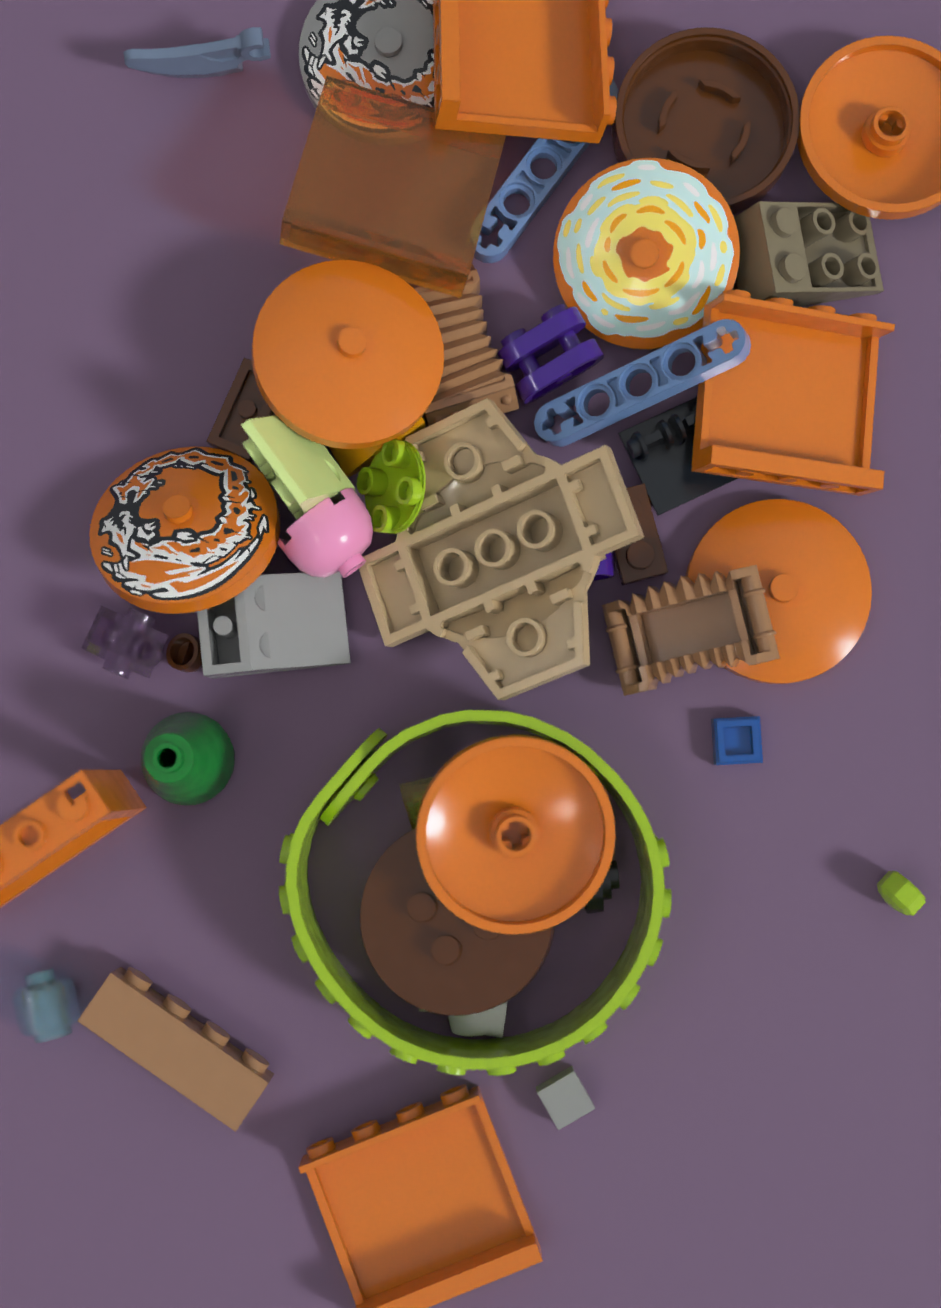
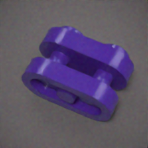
[497,304,604,404]

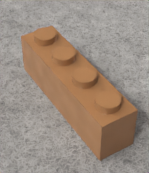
[78,967,274,1132]

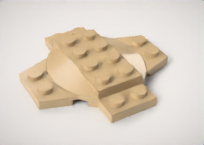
[359,398,645,700]

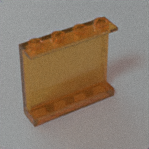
[280,76,506,298]

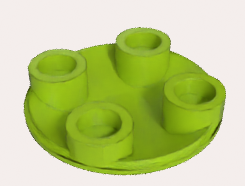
[357,439,426,534]

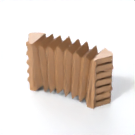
[407,263,519,426]
[602,565,780,696]

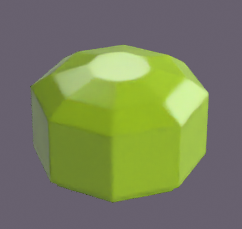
[877,870,926,916]

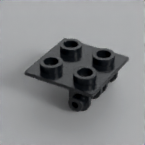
[618,397,739,516]

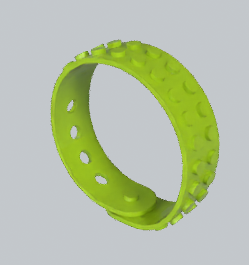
[279,710,672,1076]

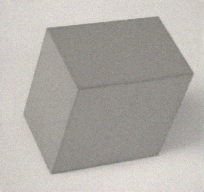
[536,1066,595,1131]

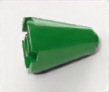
[141,712,235,806]

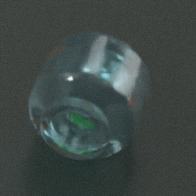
[12,968,81,1043]

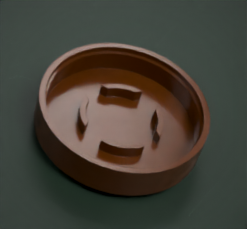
[612,27,800,215]
[360,828,555,1016]

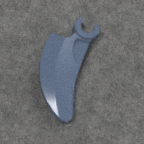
[123,27,271,78]

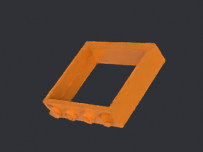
[0,769,147,909]

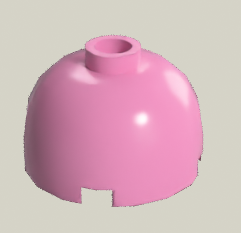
[277,488,373,578]

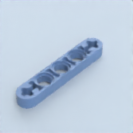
[469,80,618,263]
[534,319,751,447]

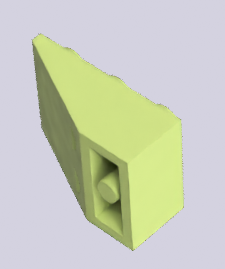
[241,415,358,520]

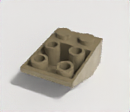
[734,201,884,307]

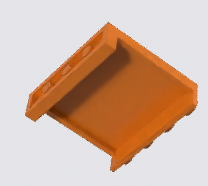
[433,0,617,144]
[691,290,895,496]
[298,1084,543,1308]

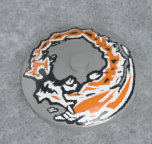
[299,0,443,148]

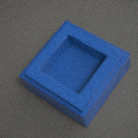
[711,716,763,765]

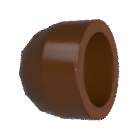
[166,633,203,673]

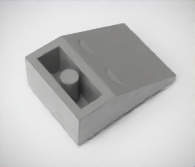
[197,572,351,679]

